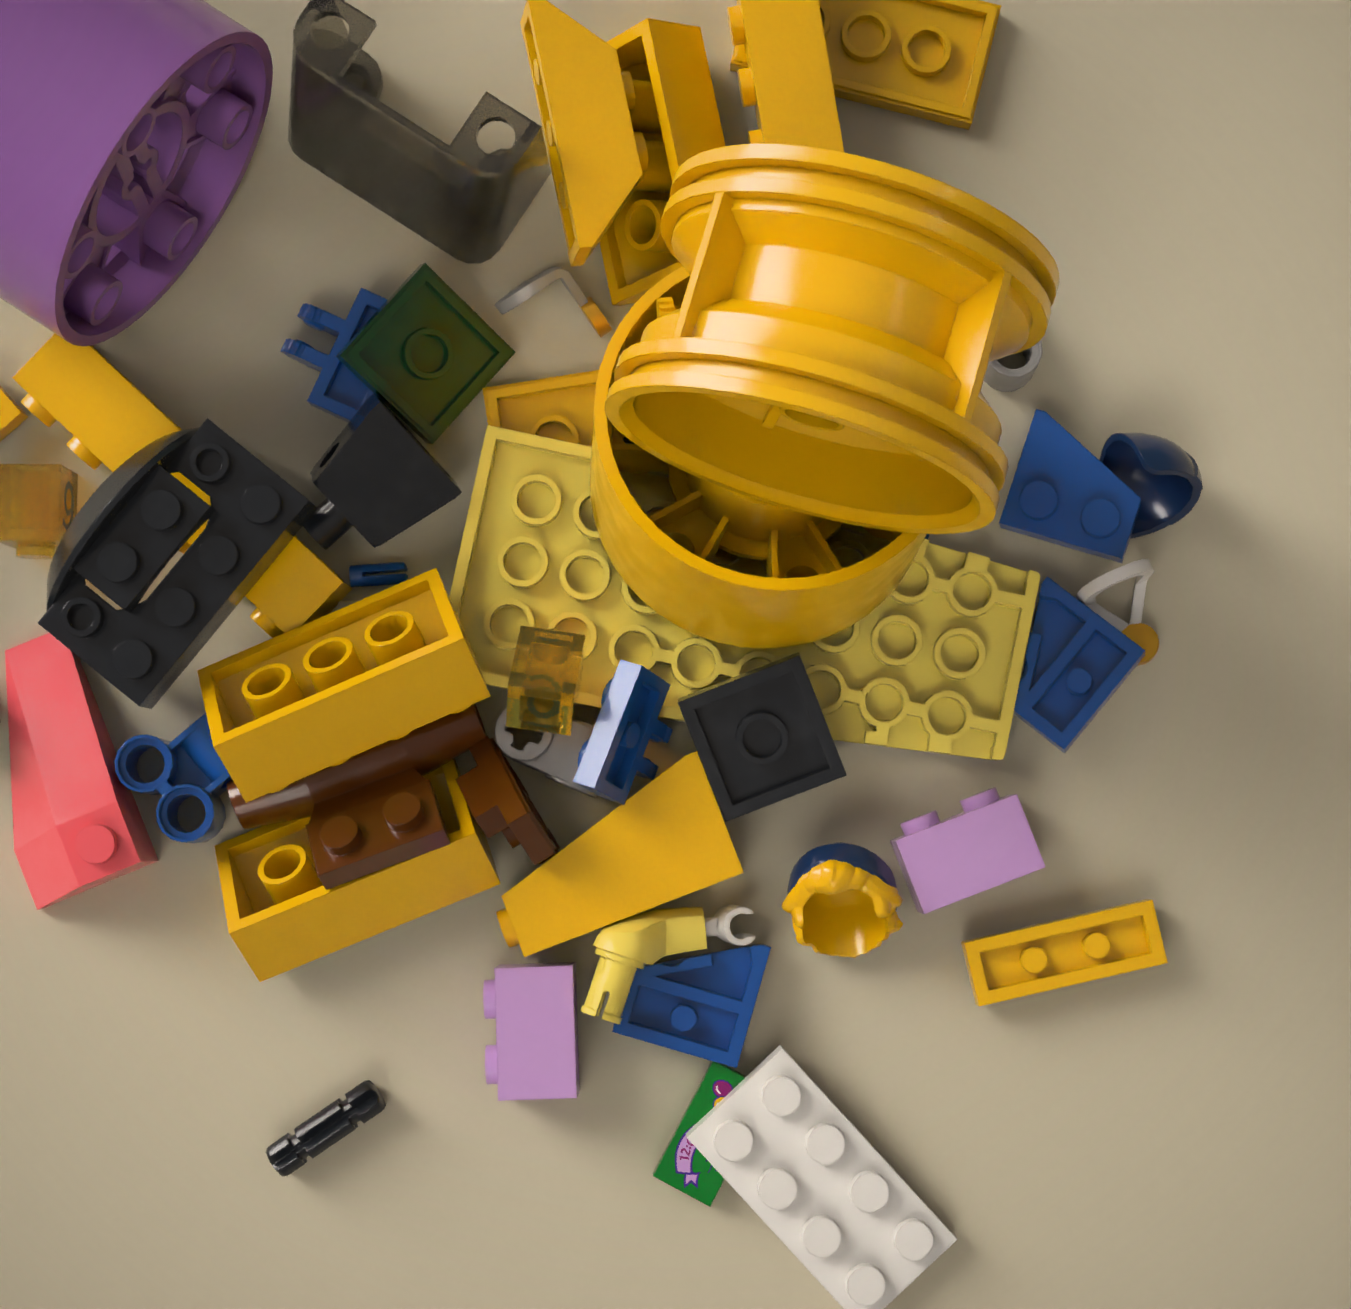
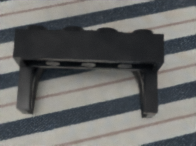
[38,418,317,709]

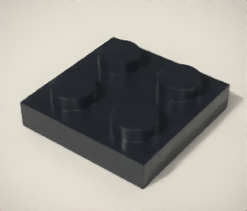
[678,652,847,822]

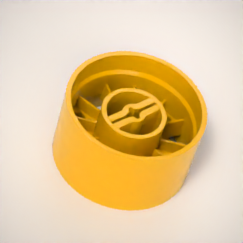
[590,266,927,649]

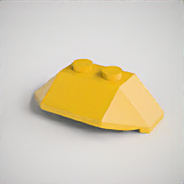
[520,0,648,267]

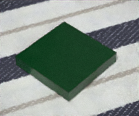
[336,263,516,444]

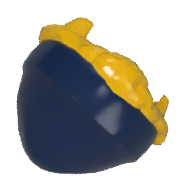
[782,842,903,958]

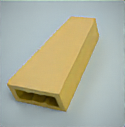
[496,751,743,957]

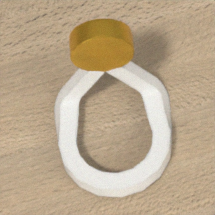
[1076,559,1159,666]

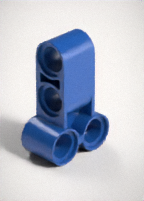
[115,713,232,843]

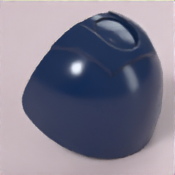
[1100,433,1203,539]

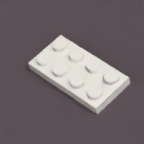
[686,1045,957,1309]

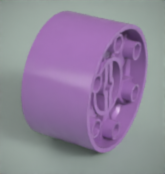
[0,0,273,346]

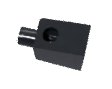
[303,393,462,550]

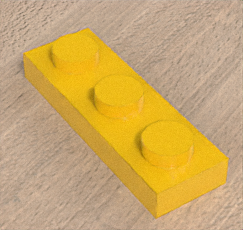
[961,899,1168,1006]

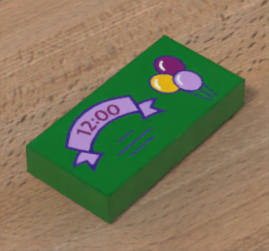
[653,1061,746,1207]

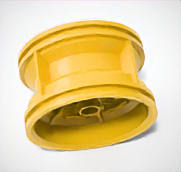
[604,144,1060,534]

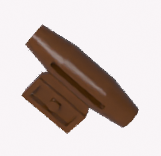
[227,704,487,890]

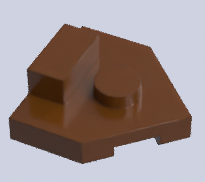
[455,735,560,865]

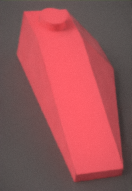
[5,633,159,910]

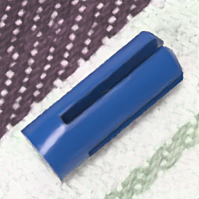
[349,562,408,587]

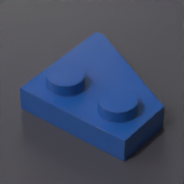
[999,409,1141,563]
[1014,576,1145,753]
[612,943,771,1068]

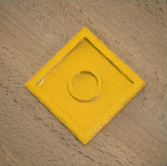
[482,370,599,447]

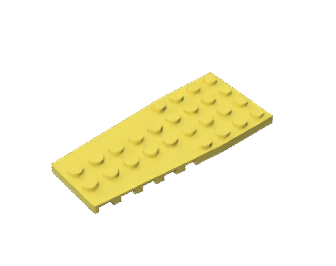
[449,425,1040,761]

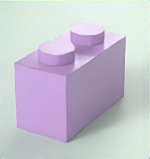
[890,787,1046,914]
[483,962,580,1101]

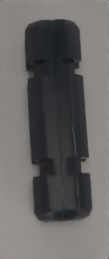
[266,1080,386,1177]

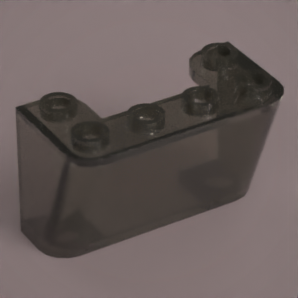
[288,0,551,264]

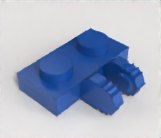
[280,288,388,423]
[573,659,673,805]

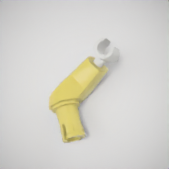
[580,904,756,1024]

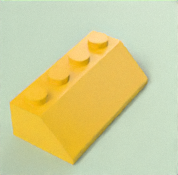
[599,18,726,306]
[197,568,491,803]
[215,759,501,982]

